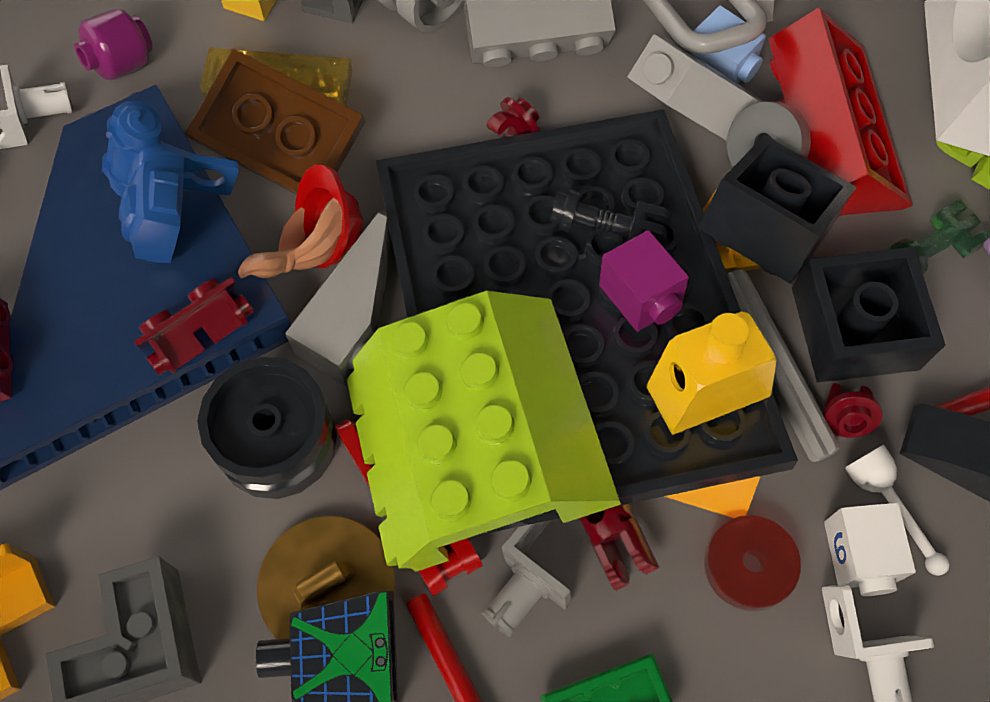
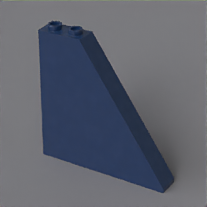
[0,84,291,490]

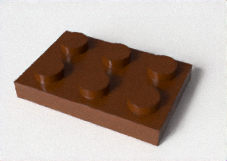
[184,48,366,195]

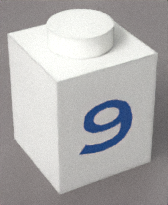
[824,503,916,596]

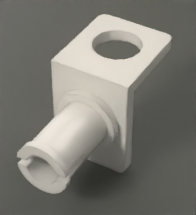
[0,64,72,149]
[822,585,934,702]

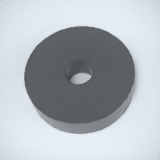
[726,102,811,167]

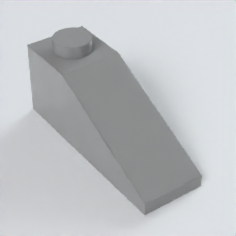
[627,34,764,141]
[285,212,392,386]

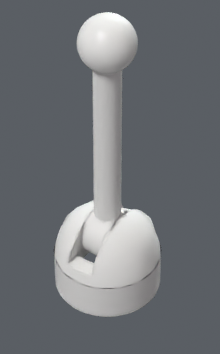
[845,445,950,576]

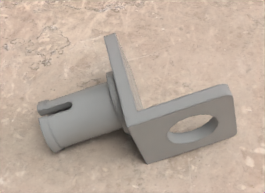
[481,520,571,638]

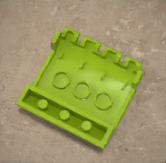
[346,291,621,572]

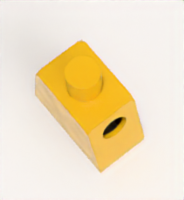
[647,311,777,435]

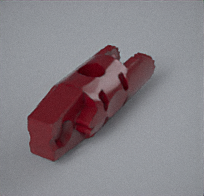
[579,504,659,591]

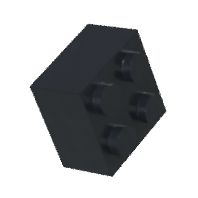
[698,135,857,284]
[792,247,946,383]

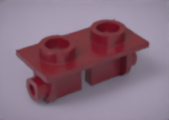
[133,277,254,376]

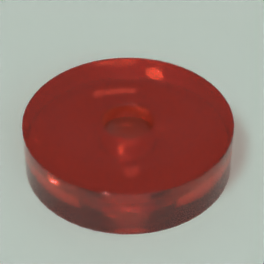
[704,515,801,611]

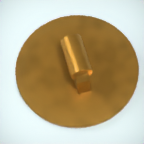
[257,516,395,639]

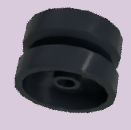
[197,357,337,499]

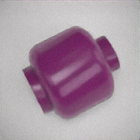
[74,9,152,80]

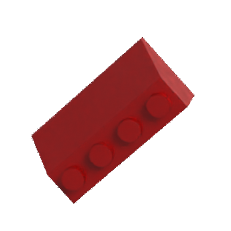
[768,7,913,216]

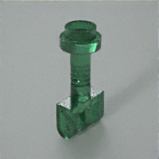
[889,199,990,273]

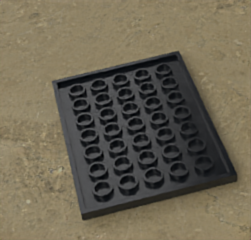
[376,109,798,537]

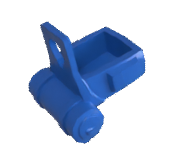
[101,101,239,263]

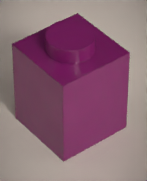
[599,230,689,332]

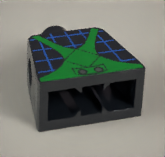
[256,591,398,702]

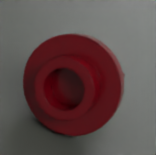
[486,97,540,138]
[824,383,883,438]

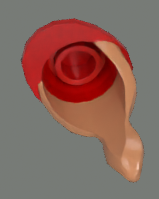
[238,165,365,278]

